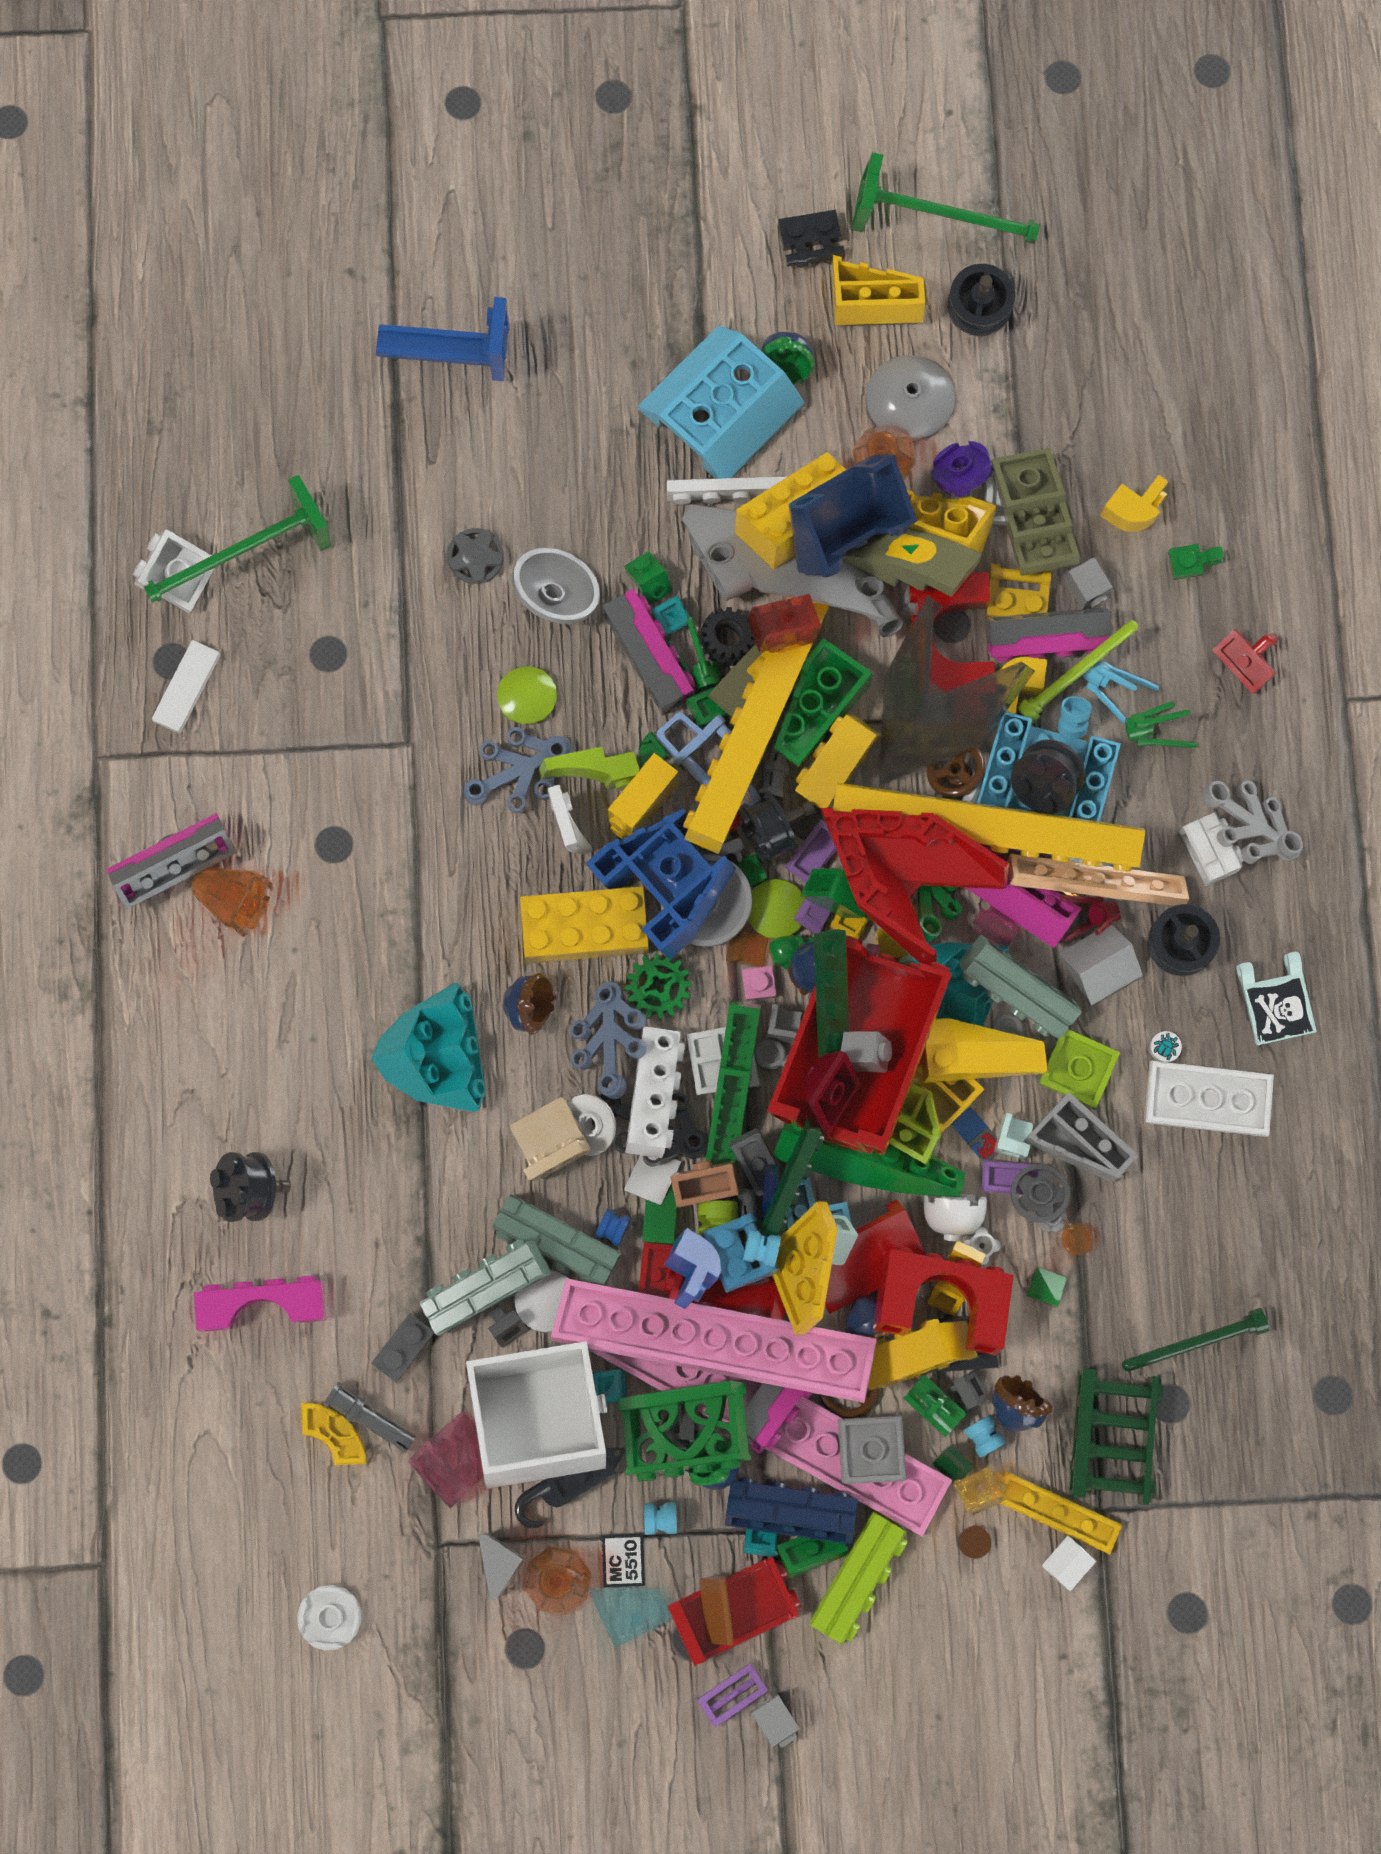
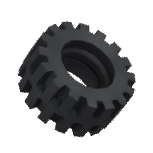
[699,607,756,666]

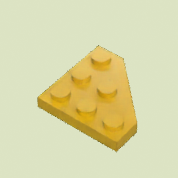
[773,1201,838,1335]

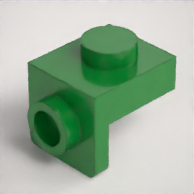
[624,551,673,605]

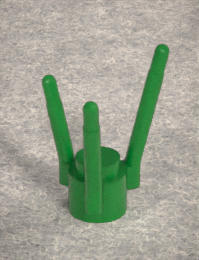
[666,616,722,691]
[1125,701,1198,748]

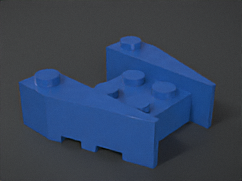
[585,809,736,960]

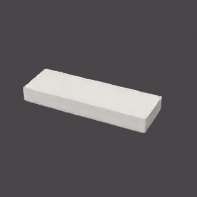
[152,640,221,734]

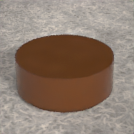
[958,1526,991,1559]

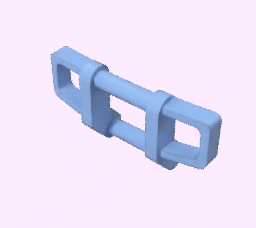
[656,712,761,806]

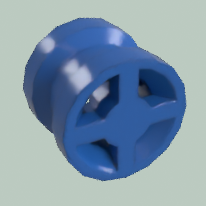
[595,1208,631,1246]

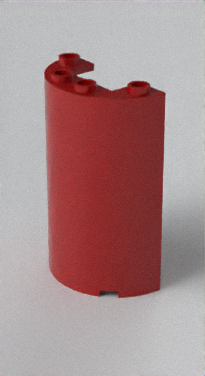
[767,936,951,1155]

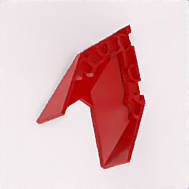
[821,808,1009,966]

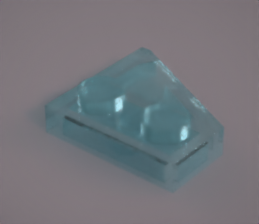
[589,1588,673,1648]

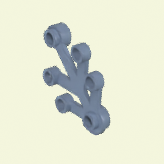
[464,727,572,814]
[570,981,647,1099]

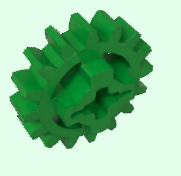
[625,953,692,1021]

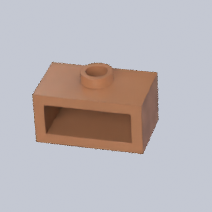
[670,1160,741,1208]

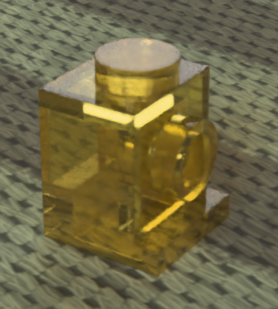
[954,1467,1008,1515]

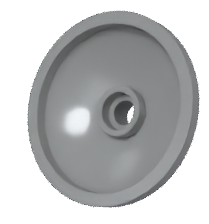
[866,355,955,441]
[512,548,600,624]
[661,854,753,947]

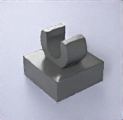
[710,830,744,862]
[488,1306,528,1348]
[946,1370,989,1410]
[671,1407,707,1440]

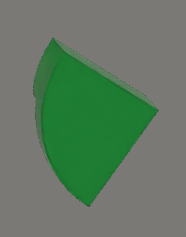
[639,731,669,768]

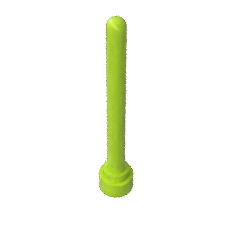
[1017,620,1138,724]

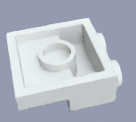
[132,529,214,613]

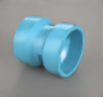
[1058,696,1092,739]
[743,1229,781,1267]
[964,1414,1006,1458]
[644,1502,677,1535]

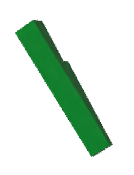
[706,1000,761,1165]

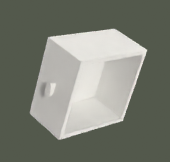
[466,1341,607,1489]

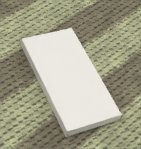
[1144,1061,1274,1137]

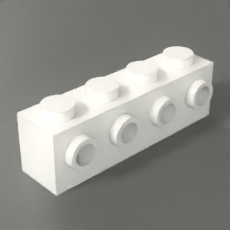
[625,1026,685,1158]

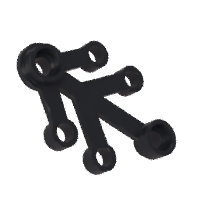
[599,1093,709,1167]

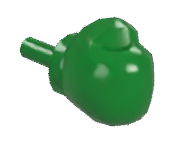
[769,934,814,970]

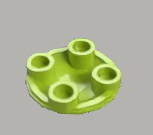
[497,666,557,724]
[748,879,804,939]

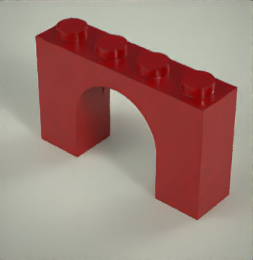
[909,572,996,699]
[873,1247,1014,1355]

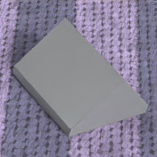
[1058,925,1143,1007]
[478,1533,525,1600]

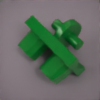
[902,1375,967,1437]

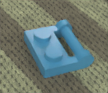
[701,1213,779,1293]

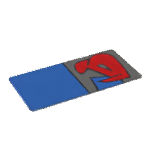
[951,1107,999,1162]

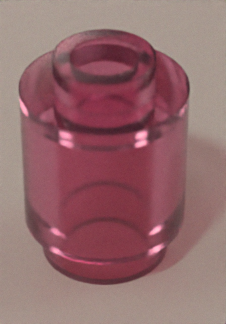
[972,906,1020,947]

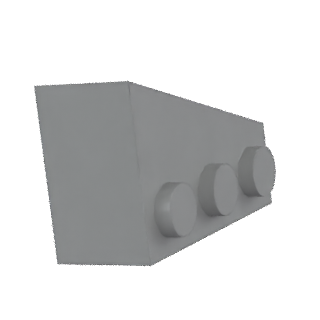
[1023,1092,1139,1183]

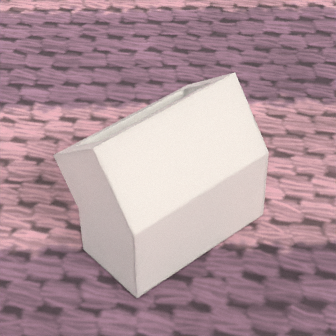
[1042,1536,1096,1591]

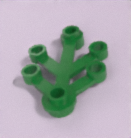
[918,885,962,942]

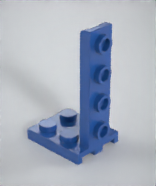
[375,297,510,381]

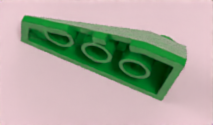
[774,638,872,767]

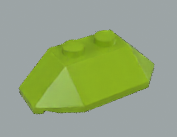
[889,1081,941,1164]

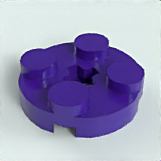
[932,441,994,497]

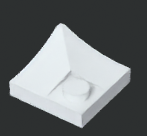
[548,785,593,854]
[687,1027,761,1096]

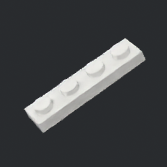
[666,477,786,505]

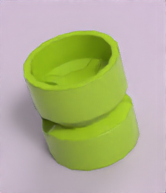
[698,1201,738,1236]

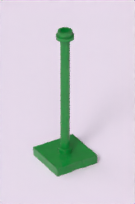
[851,152,1040,242]
[143,474,331,603]

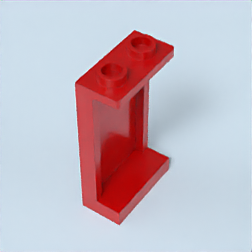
[825,1199,926,1314]
[665,1271,785,1320]
[667,1556,802,1666]

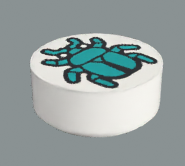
[1149,1031,1182,1063]

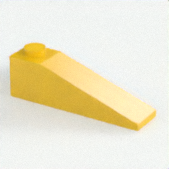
[907,490,997,553]
[921,1018,1048,1083]

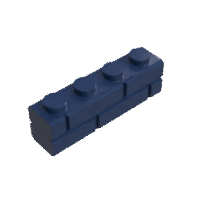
[725,1478,858,1545]

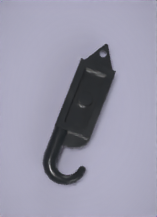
[515,1448,626,1528]

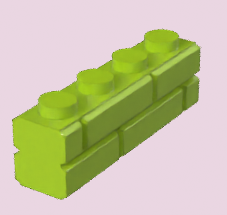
[808,1512,908,1645]

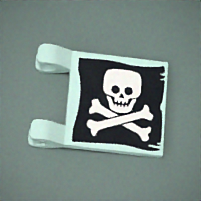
[1236,952,1317,1046]

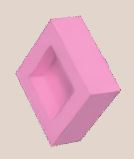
[741,966,776,1002]

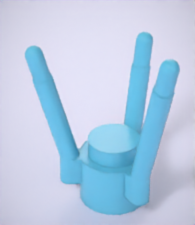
[1083,661,1159,724]

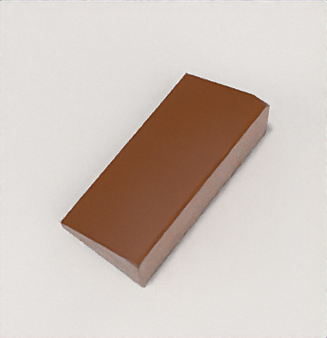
[700,1575,734,1645]

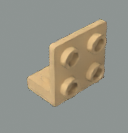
[510,1097,592,1181]

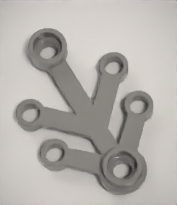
[1202,780,1303,864]

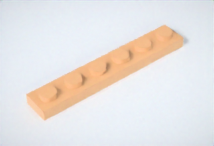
[1007,854,1189,906]

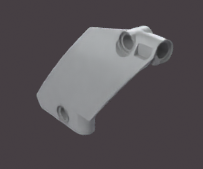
[682,504,904,637]

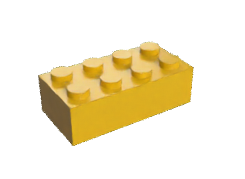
[734,452,847,569]
[520,886,648,964]

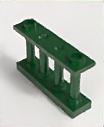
[1068,1368,1163,1505]

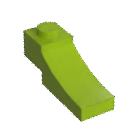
[539,746,640,791]

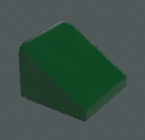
[933,1446,973,1484]

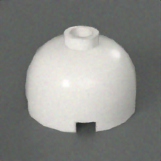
[923,1193,987,1241]

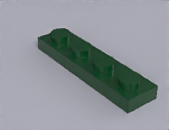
[814,929,849,1058]
[760,1117,824,1237]

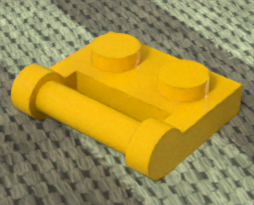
[986,564,1051,617]

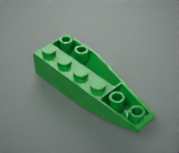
[773,1122,966,1197]

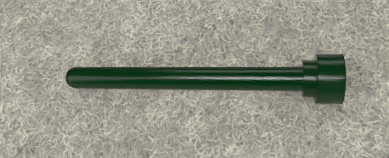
[1122,1308,1269,1372]

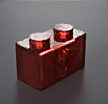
[748,594,821,653]

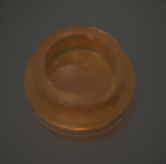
[1061,1224,1093,1255]

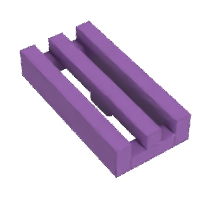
[697,1663,768,1727]

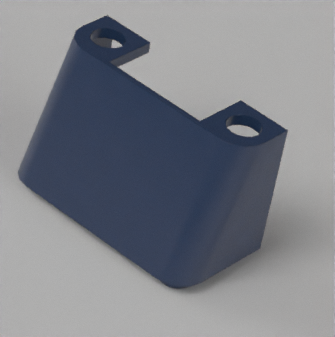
[789,454,917,578]

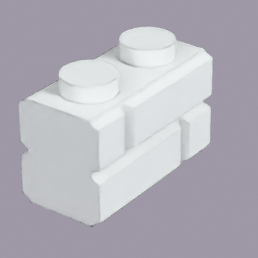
[1179,812,1244,886]

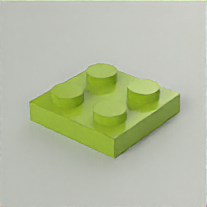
[1038,1029,1121,1110]

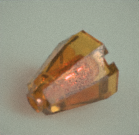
[852,424,916,481]
[192,868,272,937]
[524,1546,591,1615]

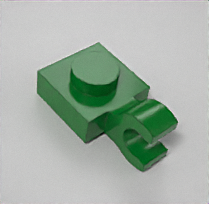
[1168,544,1224,580]

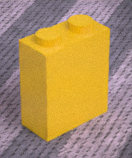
[608,753,678,839]

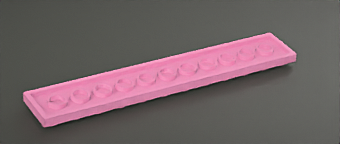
[588,1349,952,1537]

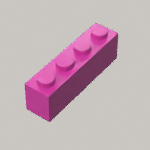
[964,844,1081,948]

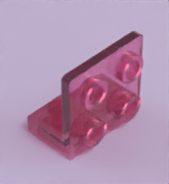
[408,1412,484,1509]

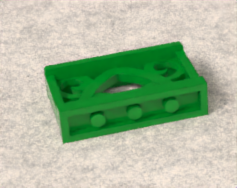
[618,1381,751,1482]

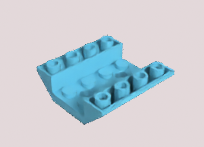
[637,325,805,479]
[977,711,1121,859]

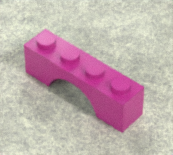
[194,1276,326,1332]

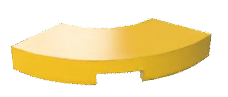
[301,1403,367,1465]

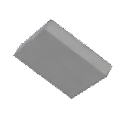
[838,1416,906,1484]

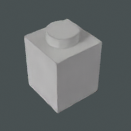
[1065,557,1113,609]
[841,1032,892,1072]
[750,1694,799,1748]

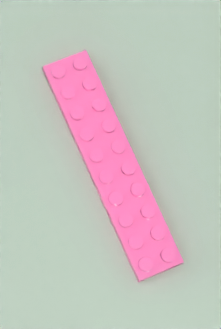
[551,1278,877,1403]

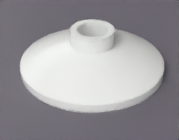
[568,1094,616,1156]

